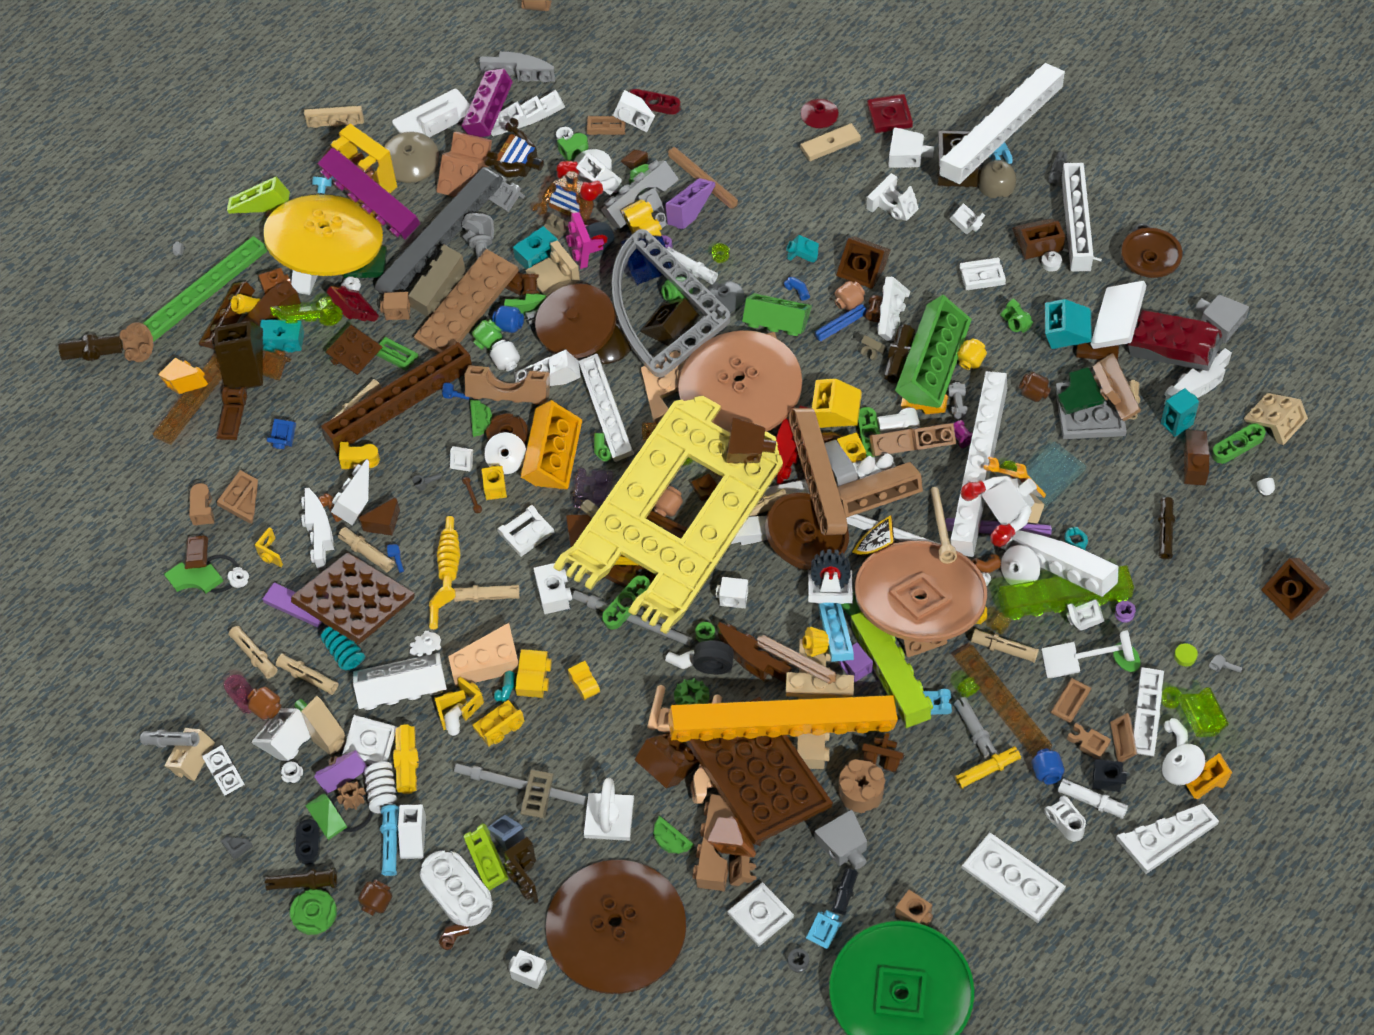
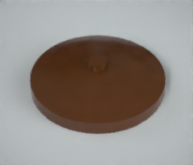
[535,284,616,358]
[765,493,849,571]

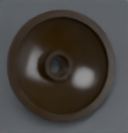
[582,315,632,364]

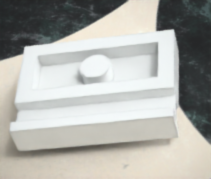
[960,258,1006,290]

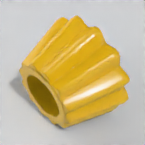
[802,627,829,657]

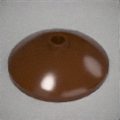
[1121,228,1182,278]

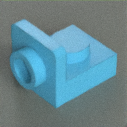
[806,910,843,949]

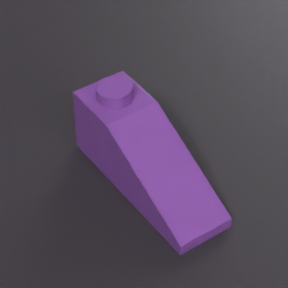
[666,178,715,229]

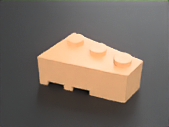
[448,623,519,687]

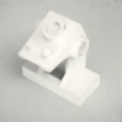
[866,173,919,221]

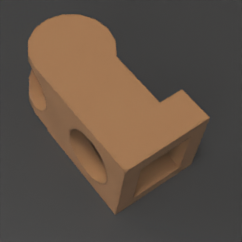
[189,483,214,525]

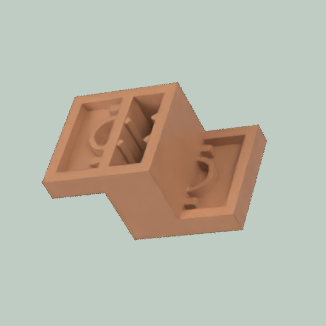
[437,132,492,197]

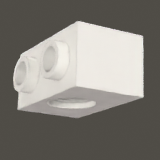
[534,563,572,614]

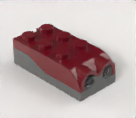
[1128,310,1223,371]

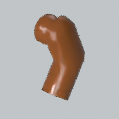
[318,494,342,522]
[972,554,1001,574]

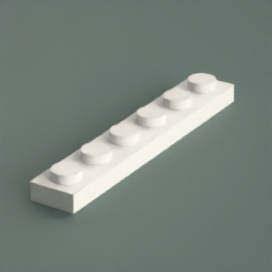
[579,354,634,462]

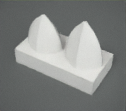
[853,453,896,480]

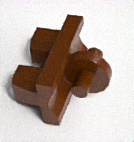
[862,733,904,772]

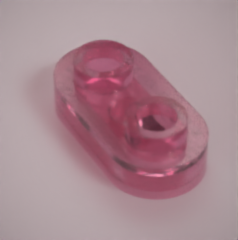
[224,675,253,713]

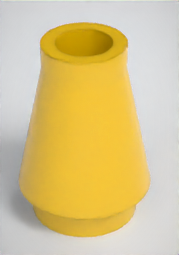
[231,294,261,314]

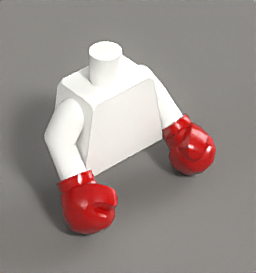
[556,152,622,201]
[961,476,1037,547]

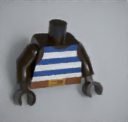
[484,118,544,178]

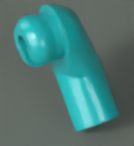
[494,671,515,703]

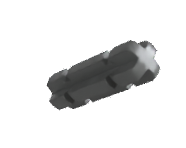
[1048,151,1067,185]

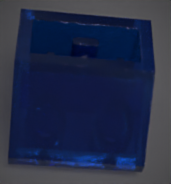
[621,236,673,285]

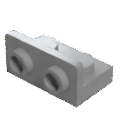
[489,173,525,212]

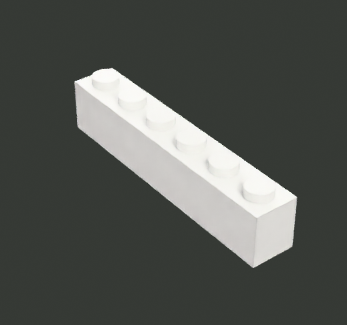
[1061,163,1093,271]

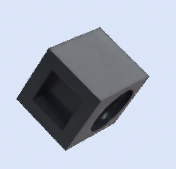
[1092,759,1127,792]

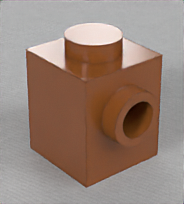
[258,268,292,295]

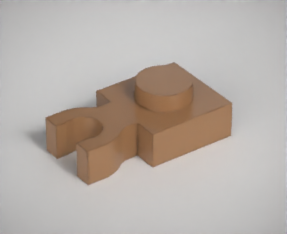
[1067,723,1111,759]

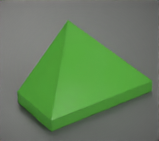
[305,793,347,840]

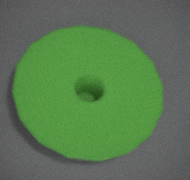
[1113,642,1141,672]

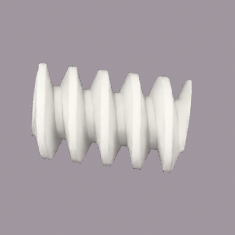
[364,762,397,813]

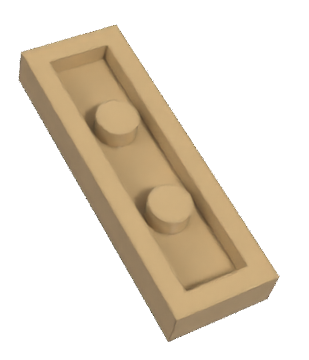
[786,672,854,698]

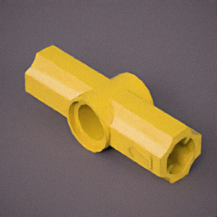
[393,725,419,794]

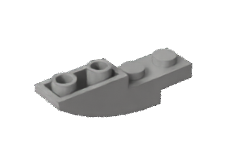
[480,51,555,82]

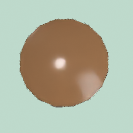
[120,322,153,362]

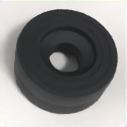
[693,641,734,675]

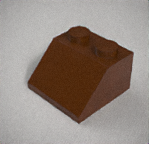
[836,236,891,289]
[1261,558,1330,620]

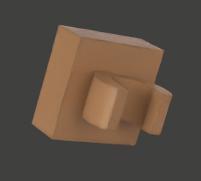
[730,856,756,886]

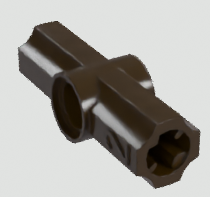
[884,324,915,384]
[59,334,123,361]

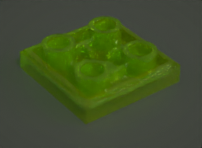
[270,304,324,324]

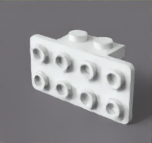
[392,89,470,137]

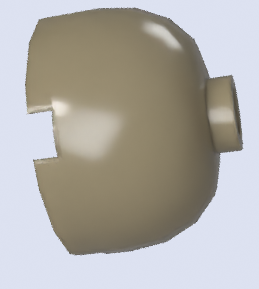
[977,160,1016,198]

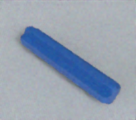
[815,304,867,341]

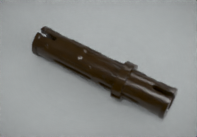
[1158,497,1175,559]

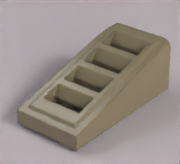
[521,770,554,819]

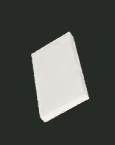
[1091,281,1147,349]
[962,832,1066,923]

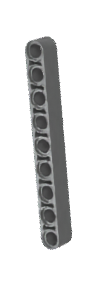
[375,167,503,295]

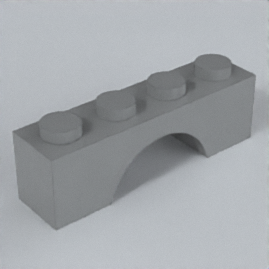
[601,160,679,228]

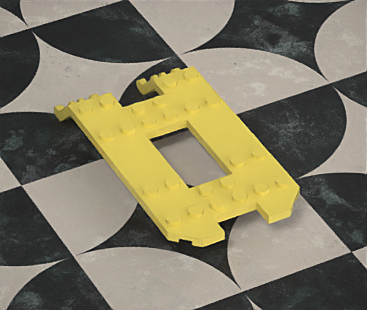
[553,396,783,634]

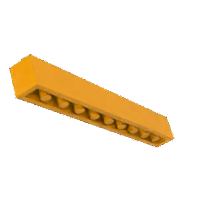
[668,695,898,742]

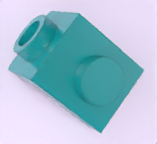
[786,235,819,262]

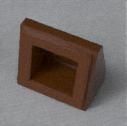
[621,149,648,170]

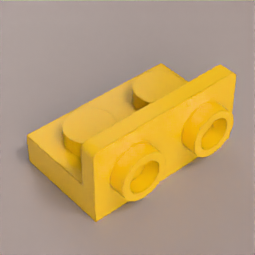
[472,700,525,747]

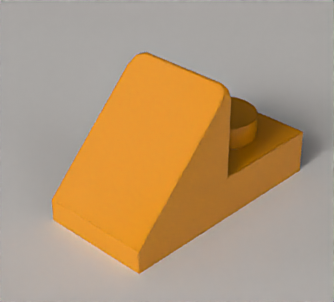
[1186,753,1232,799]

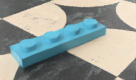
[818,603,854,662]

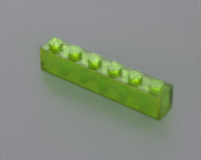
[998,565,1134,620]

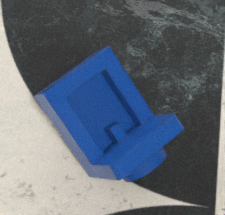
[266,419,296,450]

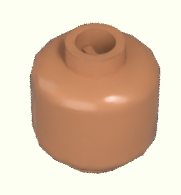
[834,281,865,311]
[654,485,683,517]

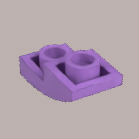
[315,750,367,794]

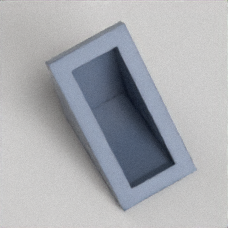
[488,815,525,851]

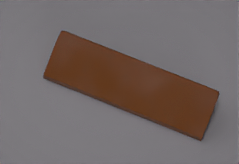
[199,281,255,350]

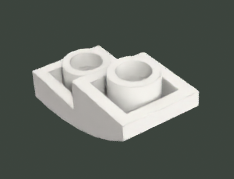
[202,745,245,796]

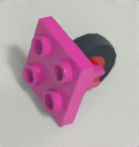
[566,212,614,269]

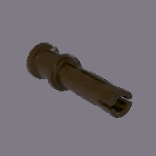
[265,868,337,891]

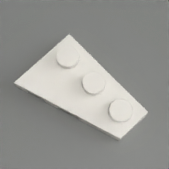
[877,277,910,341]

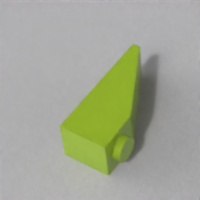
[227,177,290,213]

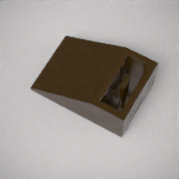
[215,321,263,389]

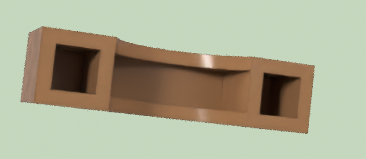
[465,365,550,405]
[693,794,736,891]

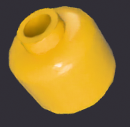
[957,338,987,370]

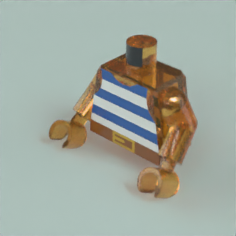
[533,171,594,225]

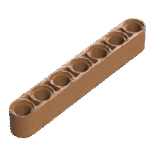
[789,408,847,535]

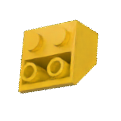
[812,379,862,428]

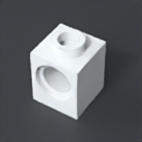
[716,577,748,609]
[508,950,547,989]

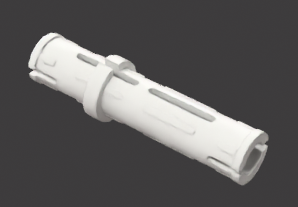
[666,247,718,284]
[1058,778,1128,819]

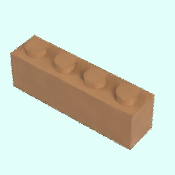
[837,462,923,518]

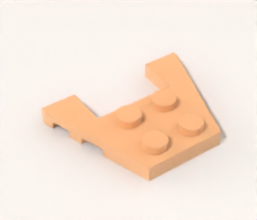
[641,351,688,423]

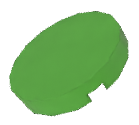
[290,889,337,935]

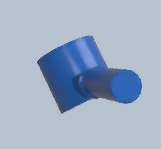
[442,383,470,400]
[387,544,404,573]

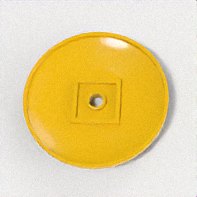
[264,194,383,276]

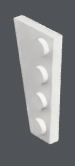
[1116,804,1219,874]

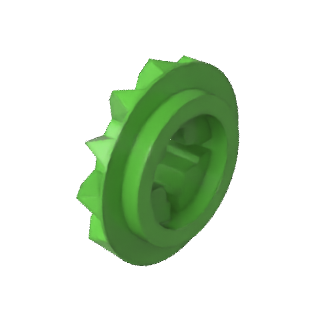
[674,678,710,705]

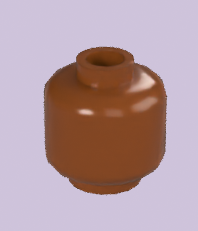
[247,687,282,720]

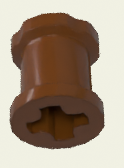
[521,274,540,296]
[865,295,883,322]
[222,386,247,405]

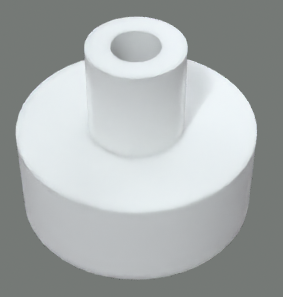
[1041,251,1062,271]

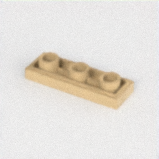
[304,106,364,128]
[801,123,861,161]

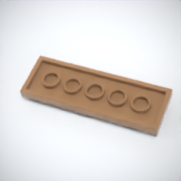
[414,249,519,354]

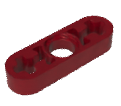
[629,89,681,115]

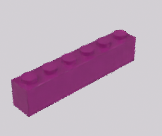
[317,148,421,240]

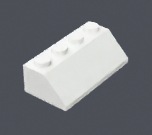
[353,653,446,710]

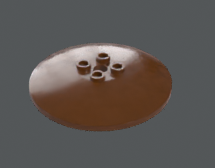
[546,860,686,994]

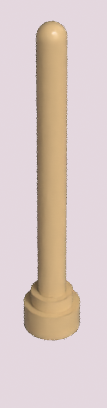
[930,487,957,564]

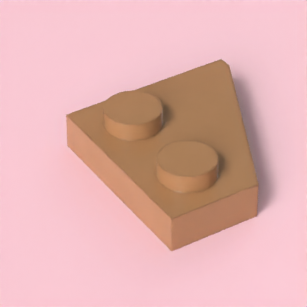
[217,470,258,524]

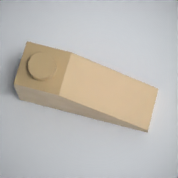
[301,696,347,756]

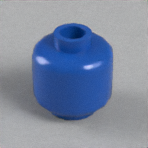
[492,306,524,333]
[1032,749,1065,784]

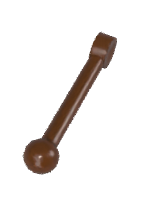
[462,477,482,514]

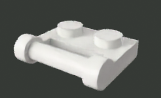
[497,505,554,557]

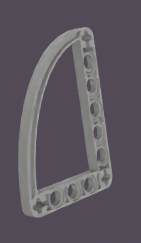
[612,229,731,377]

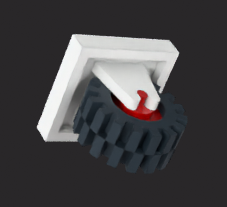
[808,549,853,604]

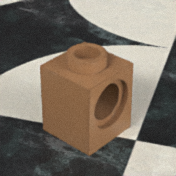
[380,292,410,320]
[895,890,933,926]

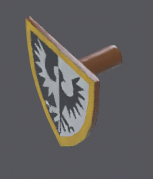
[852,515,894,556]

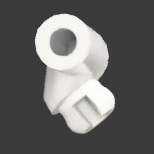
[665,650,694,669]
[444,703,464,736]
[1164,718,1188,747]

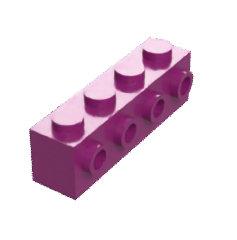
[462,68,513,137]

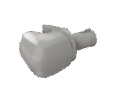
[462,213,494,260]

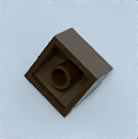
[640,298,700,346]

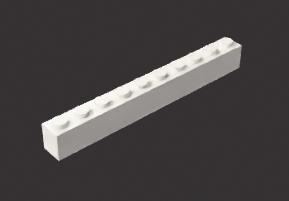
[939,63,1065,184]
[951,371,1007,557]

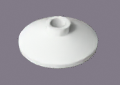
[485,433,526,474]
[1001,545,1040,589]
[1162,744,1205,785]

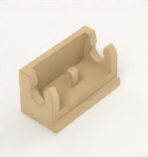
[165,728,215,781]

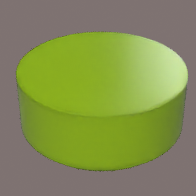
[1174,643,1198,667]

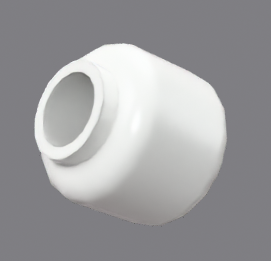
[490,340,520,371]

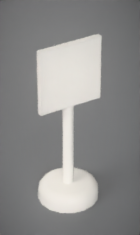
[1042,630,1134,678]

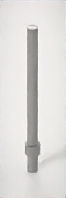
[572,590,693,646]
[454,764,586,805]

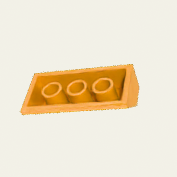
[521,400,582,489]

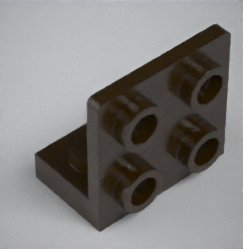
[504,837,539,904]

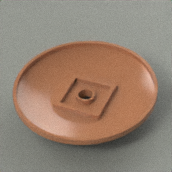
[679,331,802,432]
[855,541,987,642]

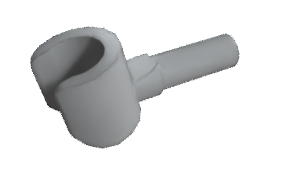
[1209,655,1242,673]

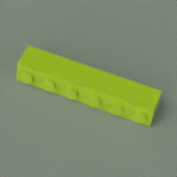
[851,612,933,728]

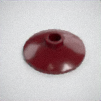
[801,99,839,128]

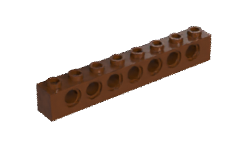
[321,342,472,453]

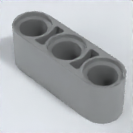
[824,439,858,487]

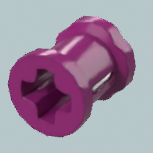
[954,420,973,448]

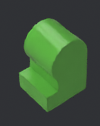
[557,133,588,161]

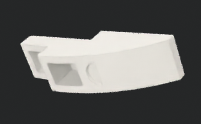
[1164,348,1232,405]
[301,488,334,570]

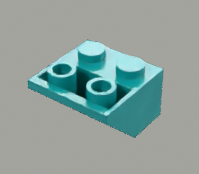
[1045,299,1092,349]

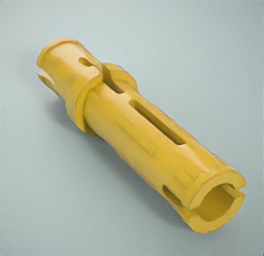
[954,746,1021,789]

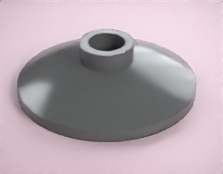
[705,280,744,312]

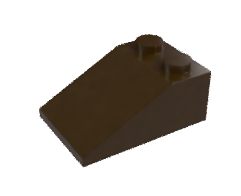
[937,131,979,187]

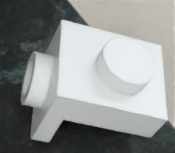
[950,203,985,234]
[1067,599,1104,630]

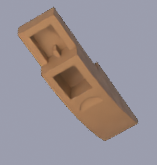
[869,423,956,456]

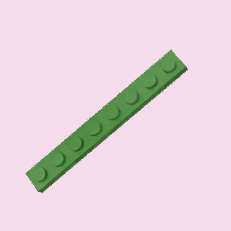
[143,236,268,342]

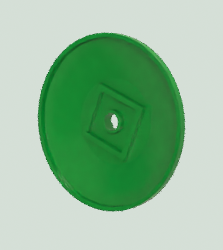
[829,921,974,1035]

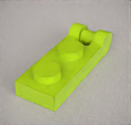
[464,823,509,891]

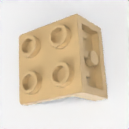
[526,240,580,298]
[1244,393,1308,445]

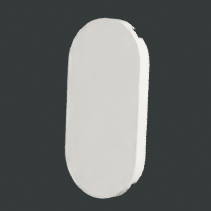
[420,850,492,926]

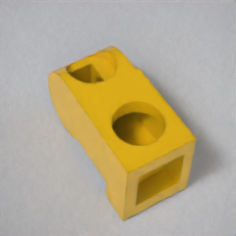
[339,442,380,469]

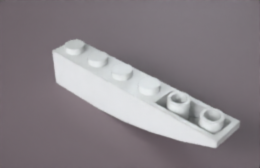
[1000,530,1118,597]

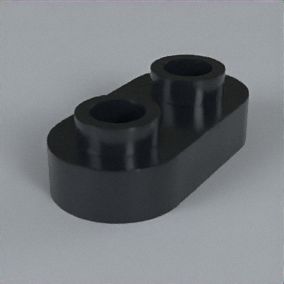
[295,819,320,865]

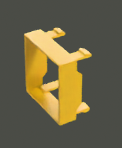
[331,124,397,194]

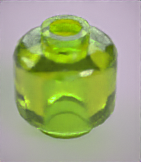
[314,296,343,326]

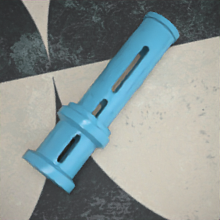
[380,805,399,876]

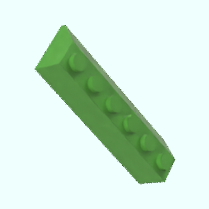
[895,295,972,408]

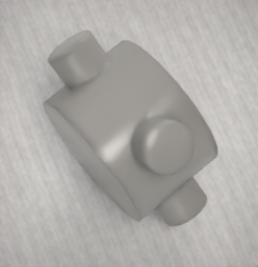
[173,241,184,256]

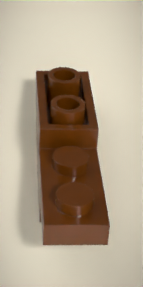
[717,622,792,683]

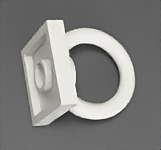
[584,778,634,841]

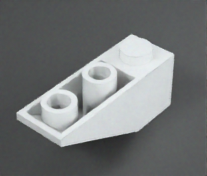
[514,350,581,386]
[331,459,369,525]

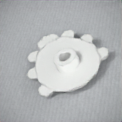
[410,631,441,657]

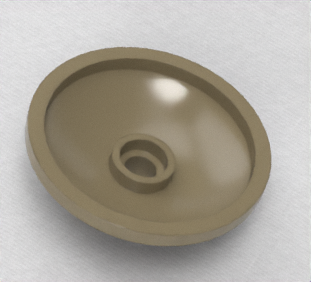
[384,132,439,183]

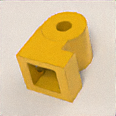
[568,661,600,700]

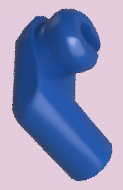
[784,277,810,301]

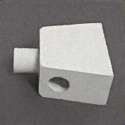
[889,128,934,168]

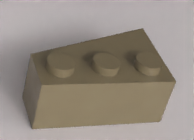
[408,244,466,318]

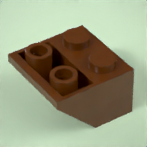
[1012,219,1065,260]
[634,733,700,788]

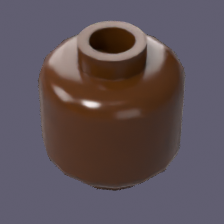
[1019,372,1051,402]
[358,879,393,916]

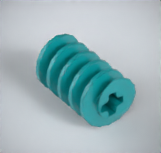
[321,627,365,671]

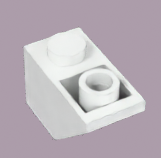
[613,90,655,132]
[398,805,426,859]

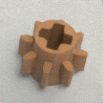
[337,781,366,810]

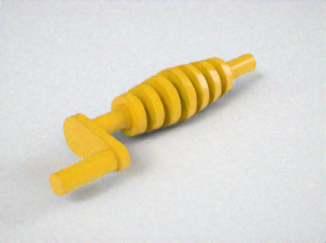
[429,516,460,630]

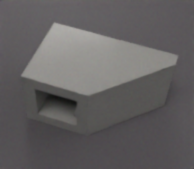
[634,187,668,228]

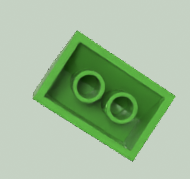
[742,293,812,336]

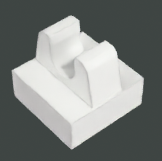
[450,446,473,472]

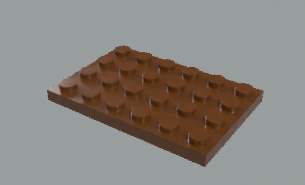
[686,697,833,845]

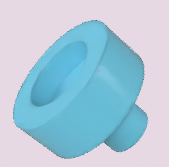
[312,177,332,194]

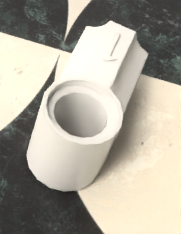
[877,408,920,434]

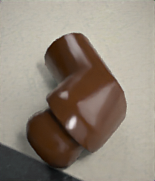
[439,924,469,950]

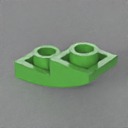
[504,294,546,316]

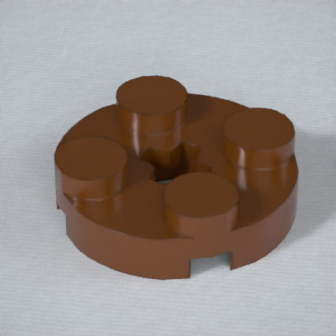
[486,413,528,453]

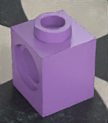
[839,643,873,683]

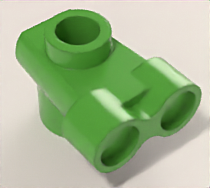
[1000,299,1034,333]

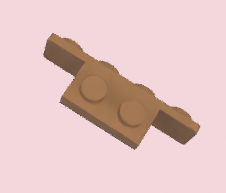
[1093,354,1141,421]

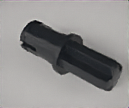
[831,868,858,915]

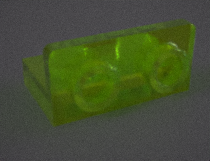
[1178,687,1229,737]

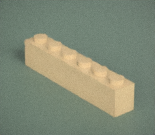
[797,639,830,769]

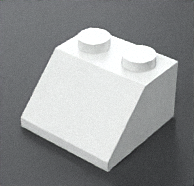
[252,708,311,761]

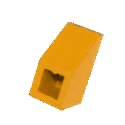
[158,358,208,394]

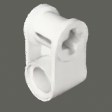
[1044,796,1086,842]

